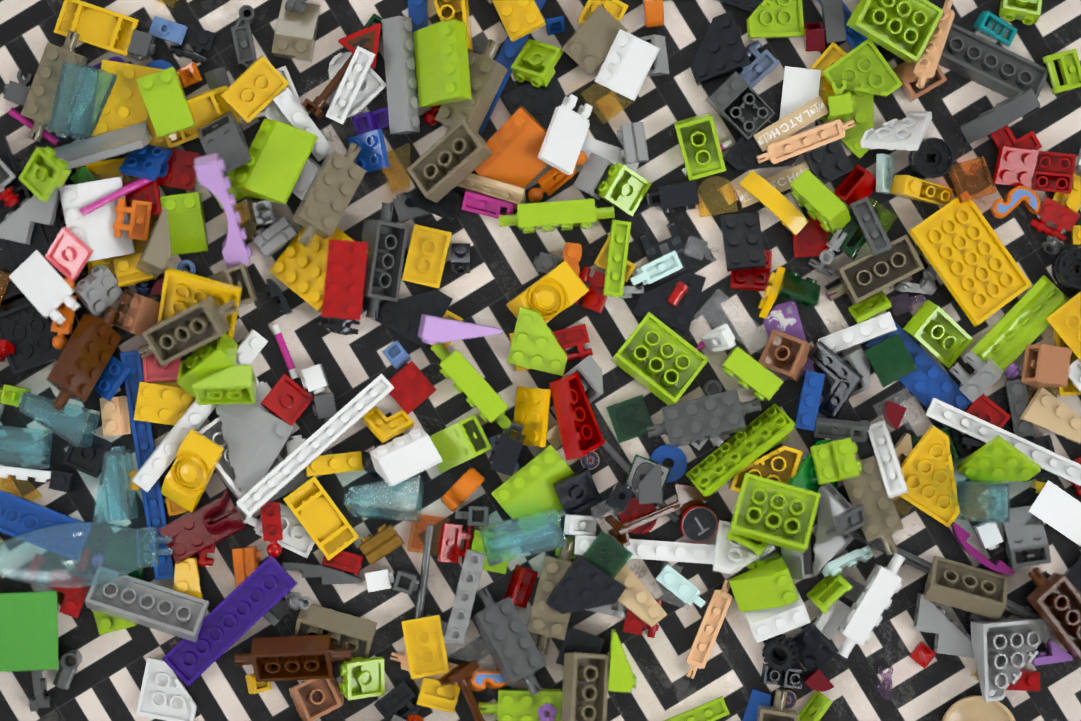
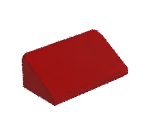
[504,565,538,608]

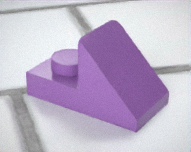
[1030,639,1073,666]

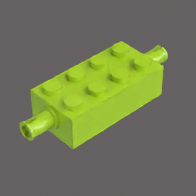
[499,199,615,234]
[430,342,512,431]
[479,687,563,721]

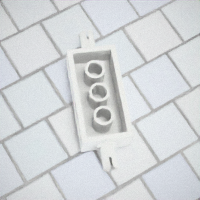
[838,553,906,658]

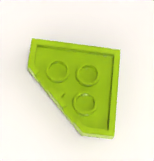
[747,0,805,39]
[822,39,903,97]
[819,90,874,159]
[507,307,568,376]
[957,435,1041,481]

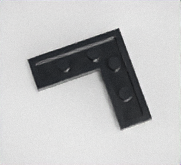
[807,341,863,419]

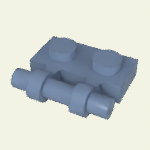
[739,40,779,88]

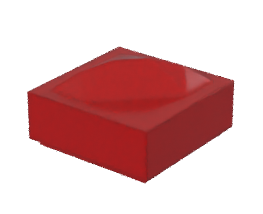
[909,641,936,669]

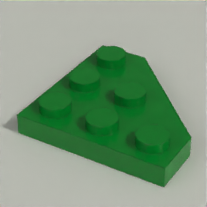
[786,439,837,493]

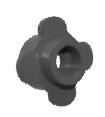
[1042,236,1064,255]

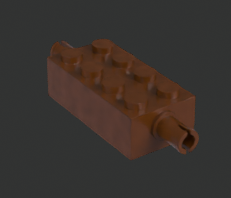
[46,306,122,412]
[1026,567,1081,659]
[234,634,352,682]

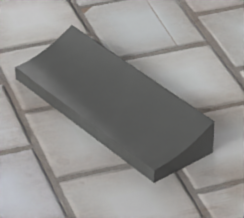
[938,23,1048,99]

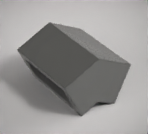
[204,67,231,90]

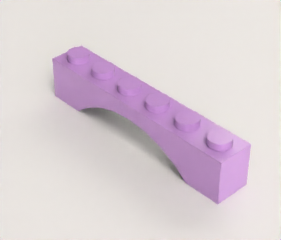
[194,153,252,269]

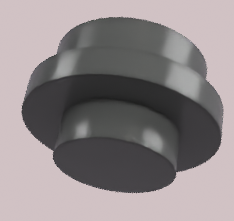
[703,380,722,396]

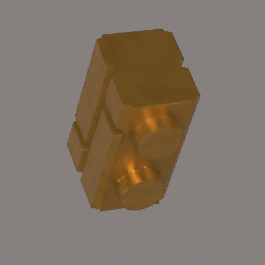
[359,523,404,565]

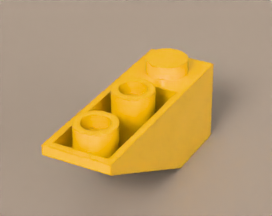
[890,175,953,206]

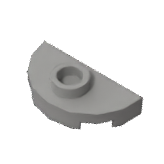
[621,286,645,299]

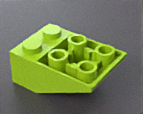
[429,414,492,473]

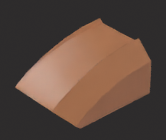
[289,674,344,721]

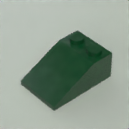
[777,270,821,308]

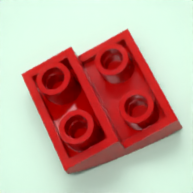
[1032,151,1076,194]
[730,250,772,292]

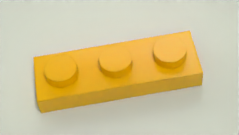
[305,451,363,477]

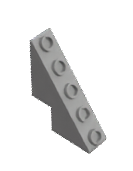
[0,186,63,245]
[812,483,854,576]
[445,549,486,645]
[913,592,975,658]

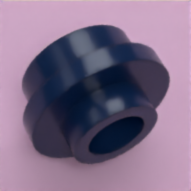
[135,281,154,295]

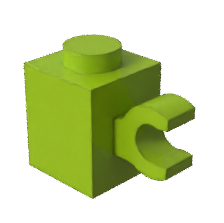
[826,79,856,116]
[0,384,31,408]

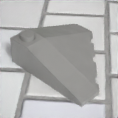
[215,404,294,493]
[971,618,1050,702]

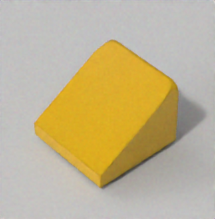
[245,673,272,694]

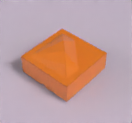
[177,63,202,88]

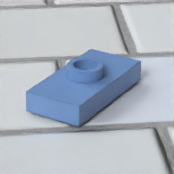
[148,16,188,45]

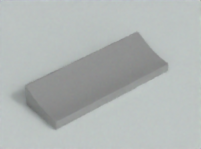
[53,121,153,169]
[85,566,209,642]

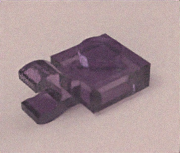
[889,292,925,316]
[877,665,893,700]

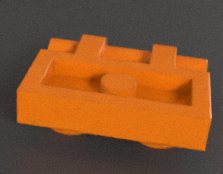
[113,198,152,241]

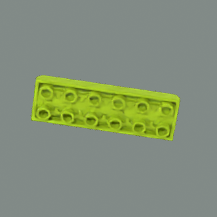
[963,275,1070,373]
[685,403,795,496]

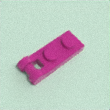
[461,190,517,219]

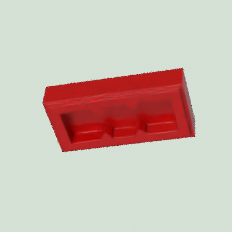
[321,550,364,575]

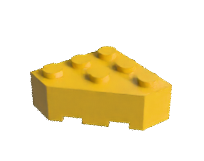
[728,445,803,492]

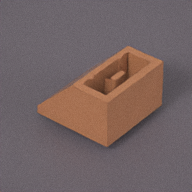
[892,61,947,103]
[112,289,160,337]
[1021,344,1072,388]

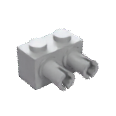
[949,350,1003,403]

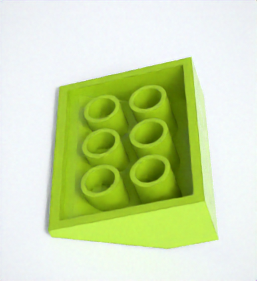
[846,0,944,63]
[413,19,472,108]
[231,119,318,204]
[611,312,709,406]
[491,444,574,537]
[729,473,821,553]

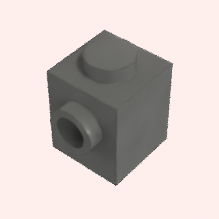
[128,29,156,61]
[533,252,559,274]
[312,393,338,422]
[393,569,420,595]

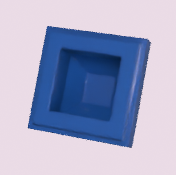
[545,16,566,35]

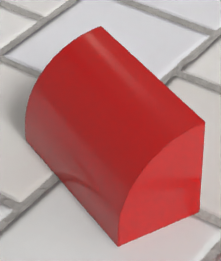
[833,165,876,209]

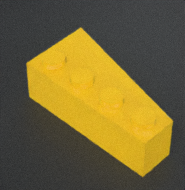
[433,0,473,51]

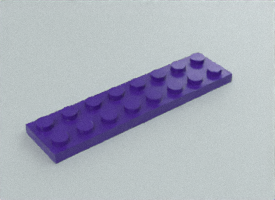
[162,555,298,686]

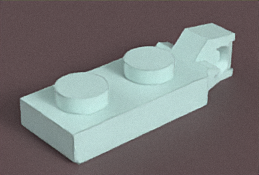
[629,250,683,286]
[822,546,874,577]
[656,564,706,608]

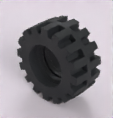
[762,634,799,672]

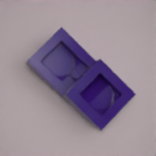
[351,107,389,136]

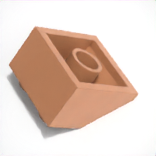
[758,329,813,382]

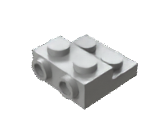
[73,264,124,317]

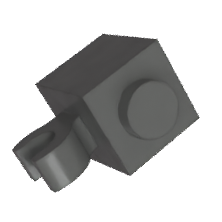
[3,70,33,106]
[247,197,275,225]
[455,506,490,526]

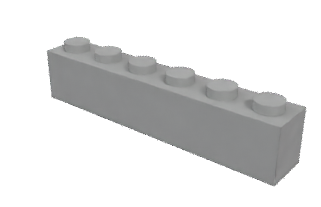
[381,16,420,135]

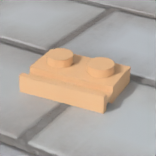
[100,396,132,437]

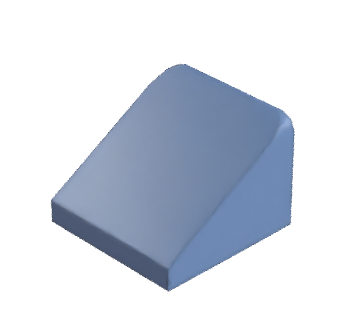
[382,340,411,370]

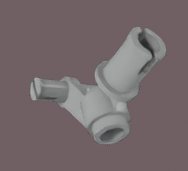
[808,228,848,278]
[894,264,937,295]
[283,592,311,610]

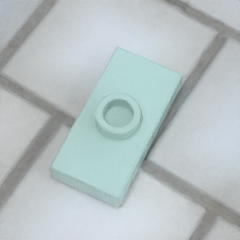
[875,153,894,194]

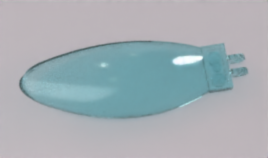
[0,522,172,588]

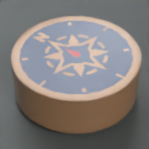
[580,451,600,470]
[780,689,797,709]

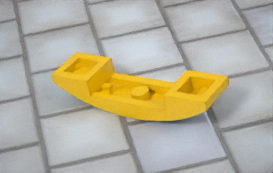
[739,170,809,236]

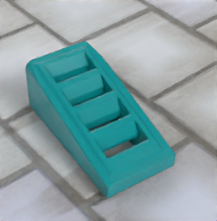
[973,10,1018,46]

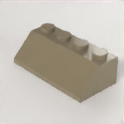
[406,119,493,203]
[924,556,1009,620]
[294,603,377,659]

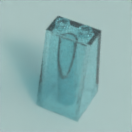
[48,62,117,140]
[18,392,101,448]
[0,425,53,469]
[93,446,139,524]
[344,474,425,522]
[956,481,1010,523]
[480,509,566,566]

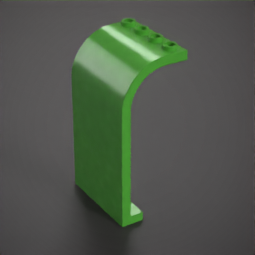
[0,590,59,672]

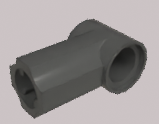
[53,650,82,690]

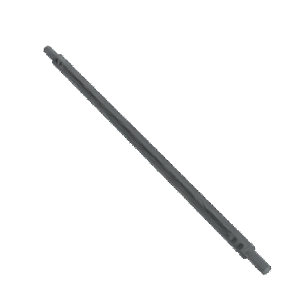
[814,515,1041,619]

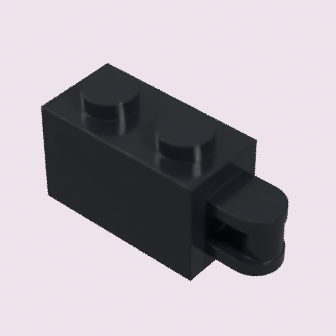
[645,181,700,214]
[489,421,526,477]

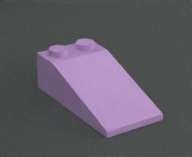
[418,314,502,345]

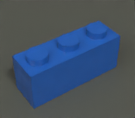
[794,370,825,431]

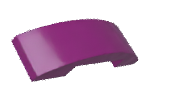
[950,522,1016,575]

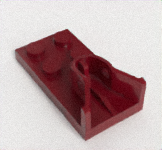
[158,490,246,564]

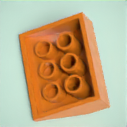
[474,107,548,188]

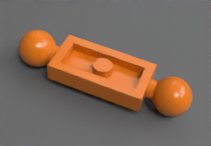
[528,151,587,203]
[51,277,77,350]

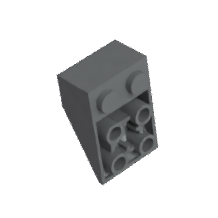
[705,72,775,140]
[197,111,251,175]
[1000,505,1051,568]

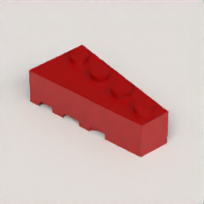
[549,372,605,461]

